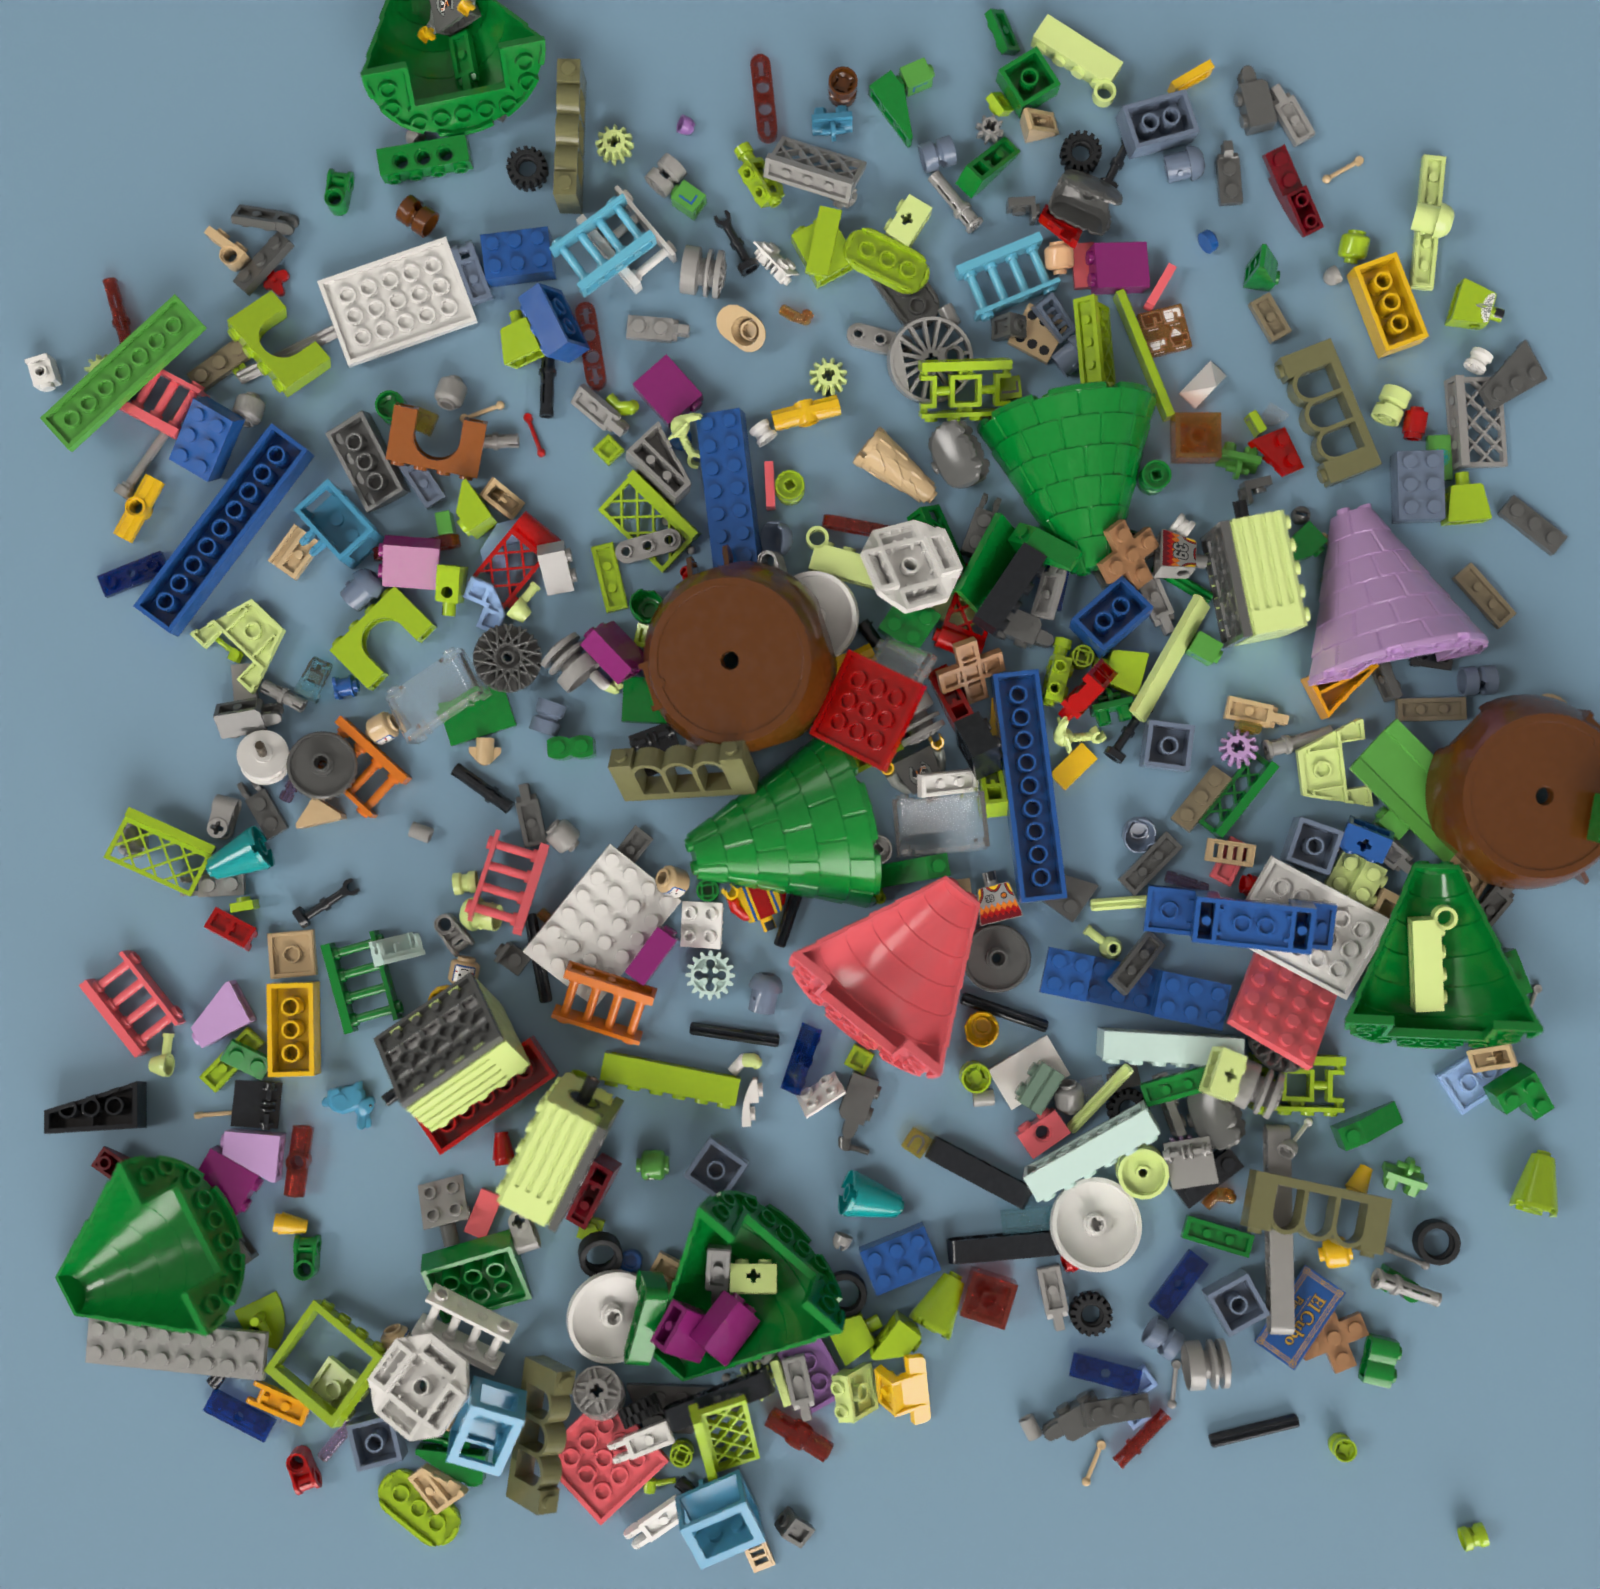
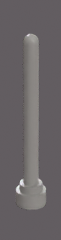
[113,407,180,500]

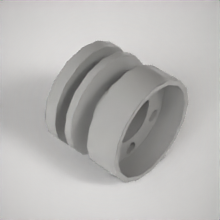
[679,245,727,299]
[541,632,600,693]
[901,690,945,747]
[1230,1059,1286,1119]
[1181,1338,1232,1391]
[572,1365,626,1421]

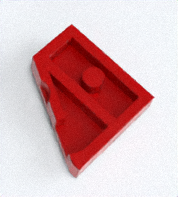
[1038,204,1083,249]
[1248,427,1304,477]

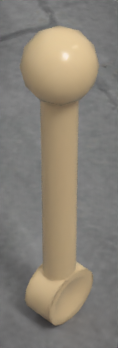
[1322,156,1364,184]
[460,401,505,423]
[194,1111,232,1119]
[1082,1439,1106,1486]

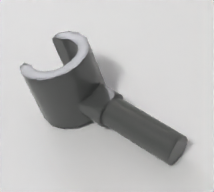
[838,1136,869,1155]

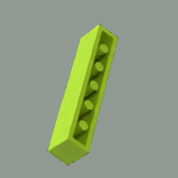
[599,1050,741,1109]

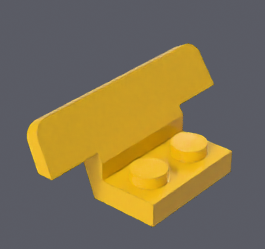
[874,1353,931,1425]

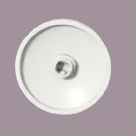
[793,571,859,657]
[1050,1177,1142,1272]
[566,1270,638,1364]

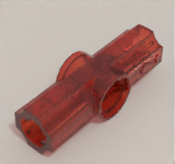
[283,1125,314,1198]
[764,1407,834,1463]

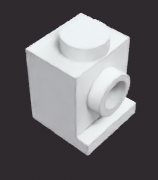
[24,353,63,392]

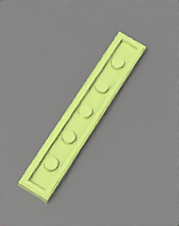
[1409,154,1446,291]
[1129,594,1210,723]

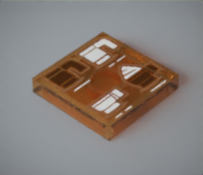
[1136,303,1193,358]

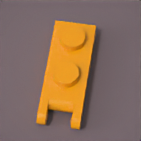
[245,1380,310,1427]

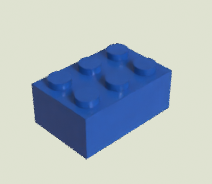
[480,226,557,288]
[518,282,590,363]
[169,396,245,482]
[1069,575,1154,659]
[859,1222,941,1296]

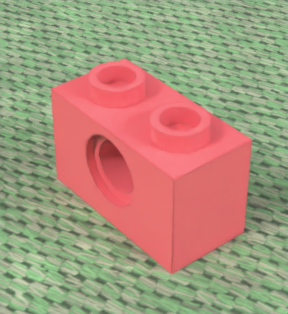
[1015,1107,1071,1159]

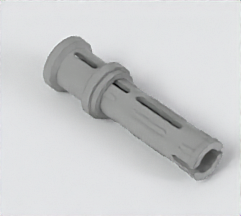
[928,170,983,234]
[1262,725,1333,760]
[1370,1268,1442,1307]

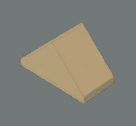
[1020,108,1059,144]
[479,477,525,520]
[296,798,347,829]
[1466,1044,1518,1073]

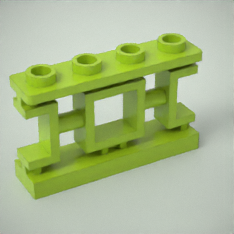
[918,357,1013,422]
[1248,1052,1346,1117]

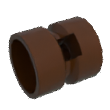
[828,66,858,107]
[396,195,439,238]

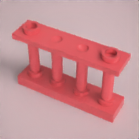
[119,369,210,440]
[465,829,549,936]
[78,950,186,1058]

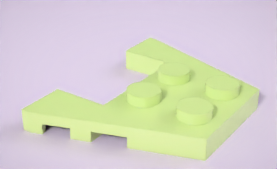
[190,599,286,695]
[1295,718,1373,807]

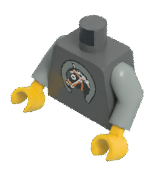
[417,0,482,44]
[880,733,946,803]

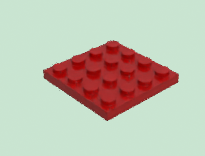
[809,649,927,772]

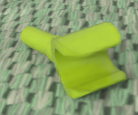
[216,637,243,663]
[643,1477,676,1494]

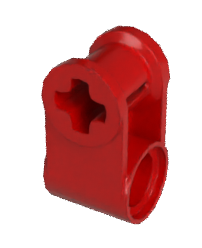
[286,1445,322,1496]

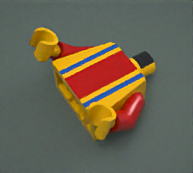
[721,884,786,932]

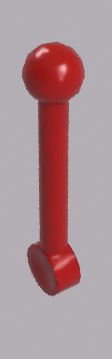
[523,413,546,457]

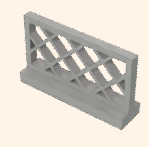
[763,136,867,204]
[1444,375,1508,470]

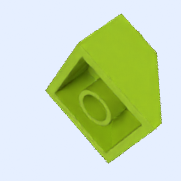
[456,478,498,540]
[870,1310,922,1361]

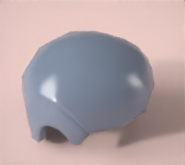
[760,521,793,556]
[1121,817,1157,853]

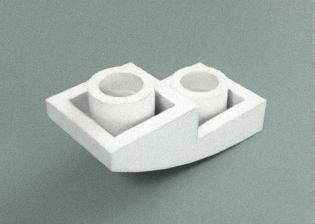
[742,1077,763,1127]

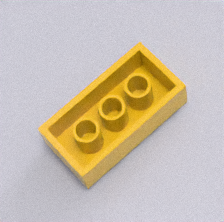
[1346,252,1429,359]
[266,981,321,1077]

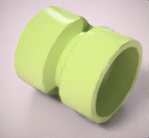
[1371,384,1412,427]

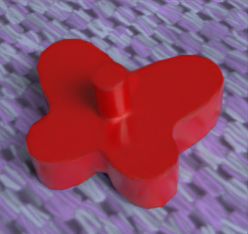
[263,270,290,297]

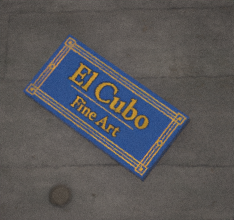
[1254,1265,1346,1370]

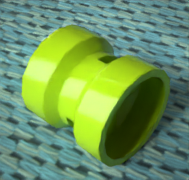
[1069,645,1094,670]
[1328,1432,1357,1463]
[670,1438,694,1468]
[1457,1522,1490,1552]

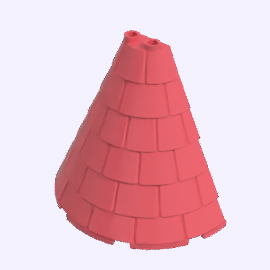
[789,876,981,1079]

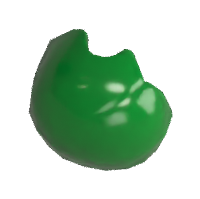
[629,588,663,624]

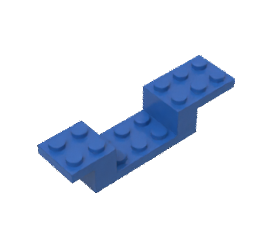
[1143,884,1337,955]
[1039,946,1232,1031]

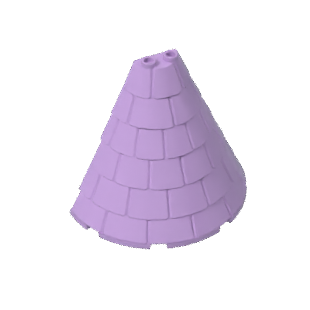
[1308,504,1489,687]

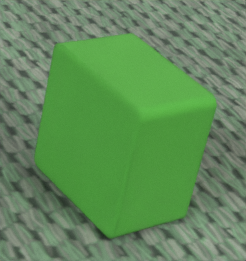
[435,510,457,539]

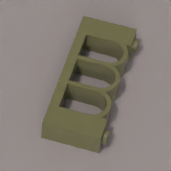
[553,58,586,214]
[1274,338,1382,488]
[608,740,759,801]
[1240,1169,1392,1258]
[506,1355,576,1515]

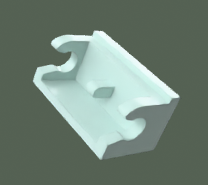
[369,932,426,967]

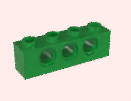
[376,134,473,185]

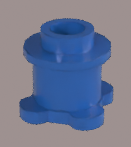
[332,674,360,700]

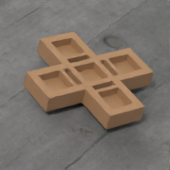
[1097,519,1159,590]
[935,636,1006,705]
[1303,1311,1369,1374]

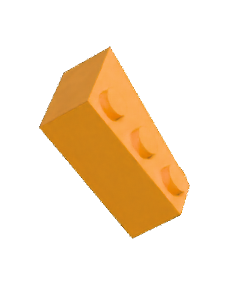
[1300,664,1379,720]

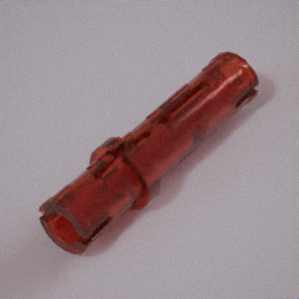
[102,277,131,344]
[1112,1408,1171,1469]

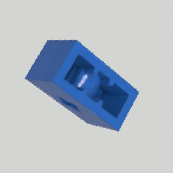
[1340,815,1395,864]

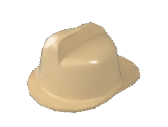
[716,304,766,352]

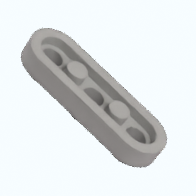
[847,323,913,359]
[615,528,683,564]

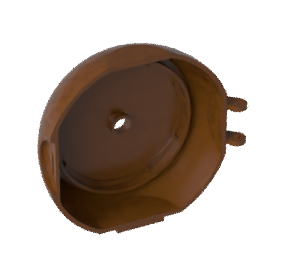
[638,544,837,753]
[1425,694,1600,890]

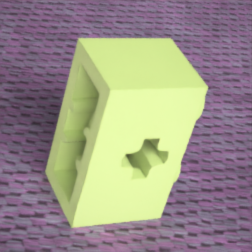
[884,194,932,248]
[1198,1046,1248,1102]
[730,1259,777,1294]

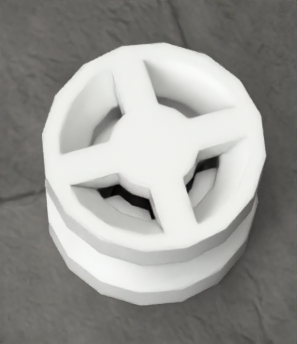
[1463,347,1494,375]
[749,419,777,447]
[1169,513,1196,537]

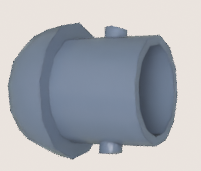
[1163,146,1205,183]
[1051,335,1079,378]
[340,568,384,612]
[748,972,783,1015]

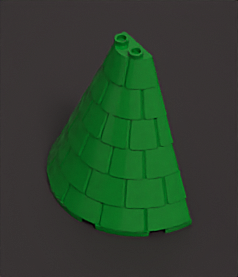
[360,0,546,137]
[977,381,1157,576]
[684,737,881,908]
[1344,861,1544,1049]
[55,1155,245,1337]
[653,1190,845,1382]

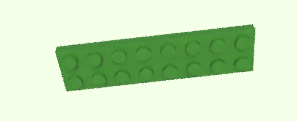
[40,294,207,452]

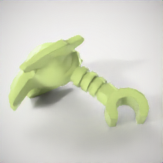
[668,413,703,469]
[1053,716,1107,754]

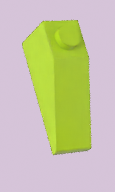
[979,765,1008,818]

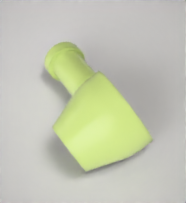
[506,581,541,623]
[1083,924,1122,959]
[148,1033,175,1077]

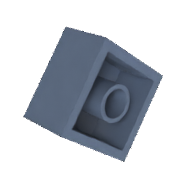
[1139,719,1195,773]
[1279,816,1344,875]
[684,1134,749,1196]
[1201,1268,1270,1337]
[346,1413,408,1472]

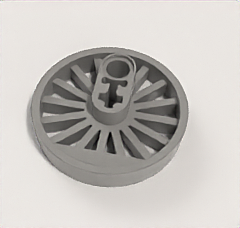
[887,316,973,403]

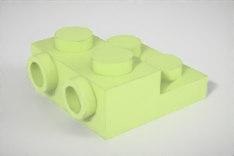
[1324,850,1388,908]
[309,1355,369,1421]
[831,1362,879,1423]

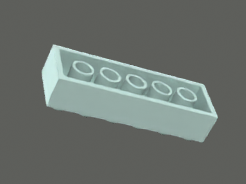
[1096,1027,1245,1068]
[1023,1100,1161,1202]

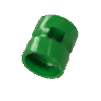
[375,390,408,426]
[1136,460,1172,495]

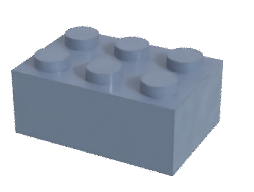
[1116,89,1200,160]
[1390,450,1446,524]

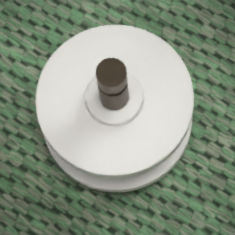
[237,730,289,785]

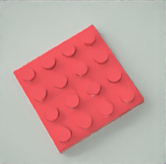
[1227,952,1337,1071]
[559,1408,669,1525]

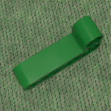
[624,1270,669,1366]

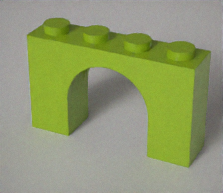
[227,290,331,398]
[329,587,437,691]

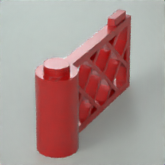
[468,511,561,609]
[932,563,988,654]

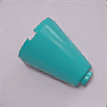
[206,826,275,879]
[838,1170,905,1218]

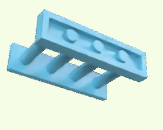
[549,193,657,298]
[954,231,1061,322]

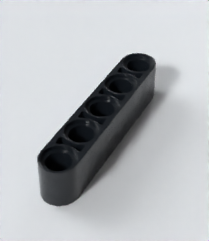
[924,1136,1032,1210]
[946,1229,1060,1264]
[663,1367,776,1432]

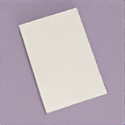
[988,1035,1070,1110]

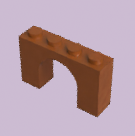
[385,402,488,481]

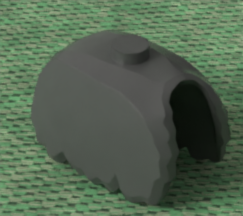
[1048,169,1123,236]
[928,419,990,489]
[1186,1093,1246,1150]

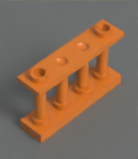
[318,715,412,818]
[551,960,658,1046]

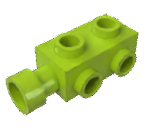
[734,141,785,208]
[1041,637,1074,707]

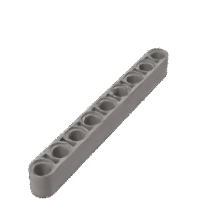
[1263,1124,1295,1335]

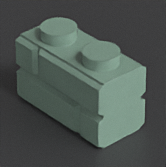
[1014,1060,1065,1116]

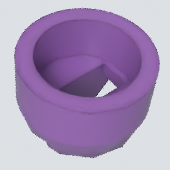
[676,115,695,135]

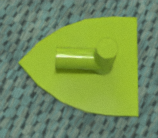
[234,1291,285,1350]

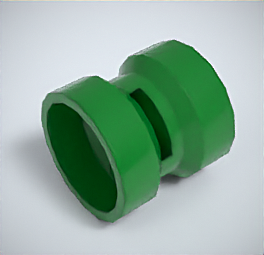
[696,880,720,902]

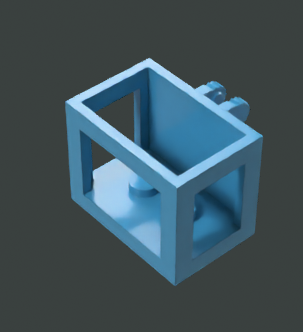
[293,479,384,569]
[446,1376,527,1477]
[675,1469,766,1570]

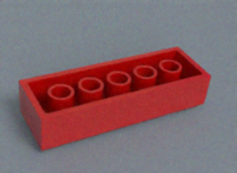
[415,1035,559,1155]

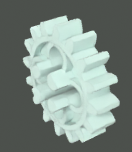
[685,950,735,1000]

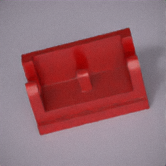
[203,907,258,952]

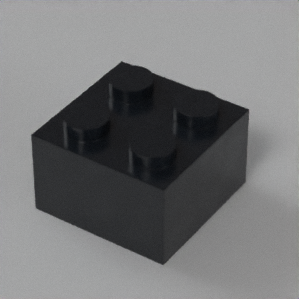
[954,711,1003,780]

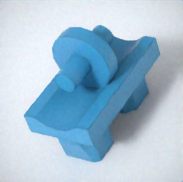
[811,105,853,142]

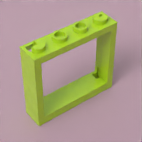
[264,1299,386,1428]

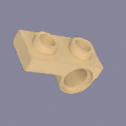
[204,226,252,272]

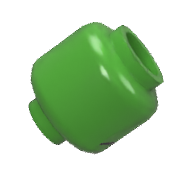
[636,1150,669,1180]

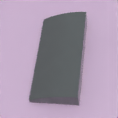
[325,410,411,513]

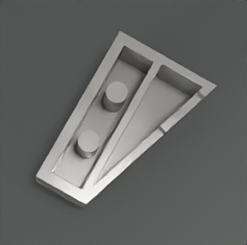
[626,421,691,507]

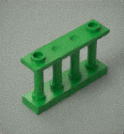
[320,930,404,1035]

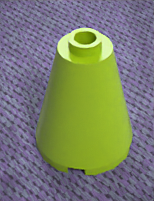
[1509,1150,1558,1217]
[908,1271,964,1340]

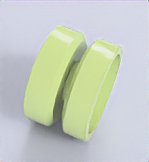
[1115,1143,1169,1200]

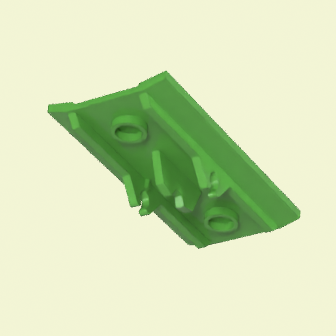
[1349,719,1455,862]

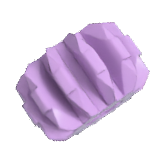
[1219,729,1259,769]

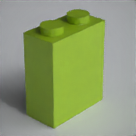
[791,218,853,289]

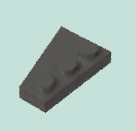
[1478,339,1547,412]
[1042,875,1099,923]

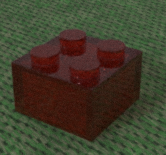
[958,1265,1018,1330]

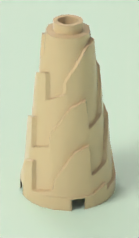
[852,426,938,503]

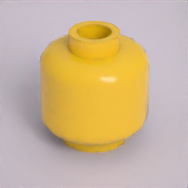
[1318,1236,1354,1269]

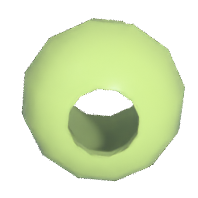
[1411,202,1455,238]
[459,897,503,931]

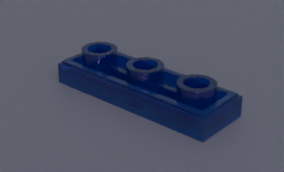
[97,551,166,598]
[780,1022,822,1096]
[1148,1249,1209,1320]
[1069,1352,1143,1394]
[203,1389,277,1443]

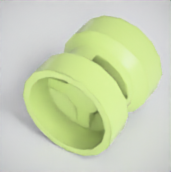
[452,870,479,896]

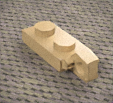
[1223,696,1289,728]

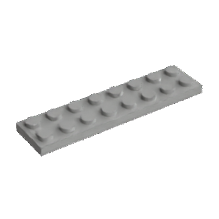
[85,1318,269,1381]

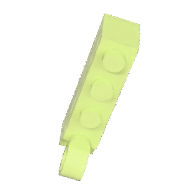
[1030,14,1123,108]
[806,526,875,590]
[1407,905,1458,1012]

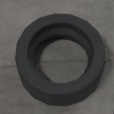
[1412,1219,1461,1266]
[578,1231,623,1277]
[833,1270,867,1317]

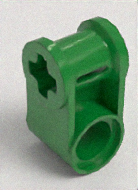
[324,168,355,216]
[293,1234,322,1281]

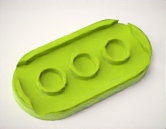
[844,228,930,294]
[378,1468,461,1547]

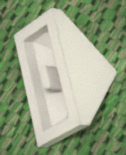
[1179,361,1227,409]

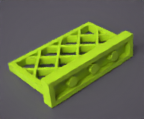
[1073,294,1116,387]
[598,469,701,573]
[103,807,217,897]
[688,1395,760,1482]

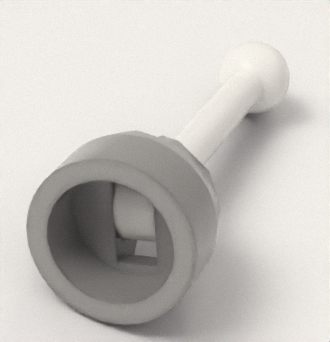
[1277,1118,1313,1160]

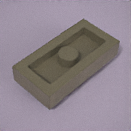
[1248,292,1292,344]

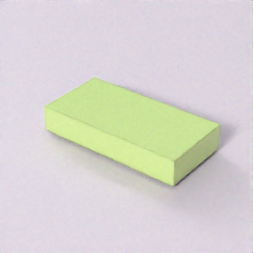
[769,1354,792,1407]

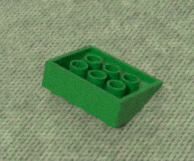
[420,1229,532,1324]

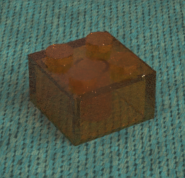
[1170,412,1222,464]

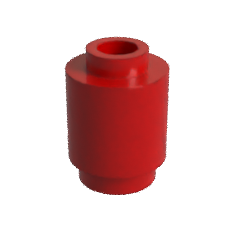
[1402,406,1428,441]

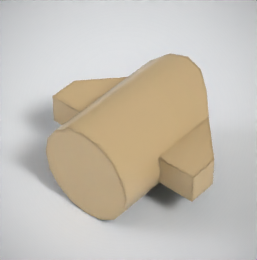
[469,737,501,766]

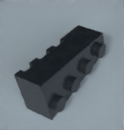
[972,542,1047,637]
[44,1081,147,1134]

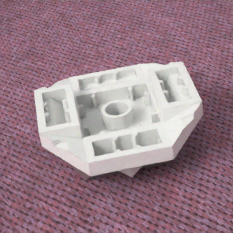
[860,520,963,614]
[368,1333,470,1442]

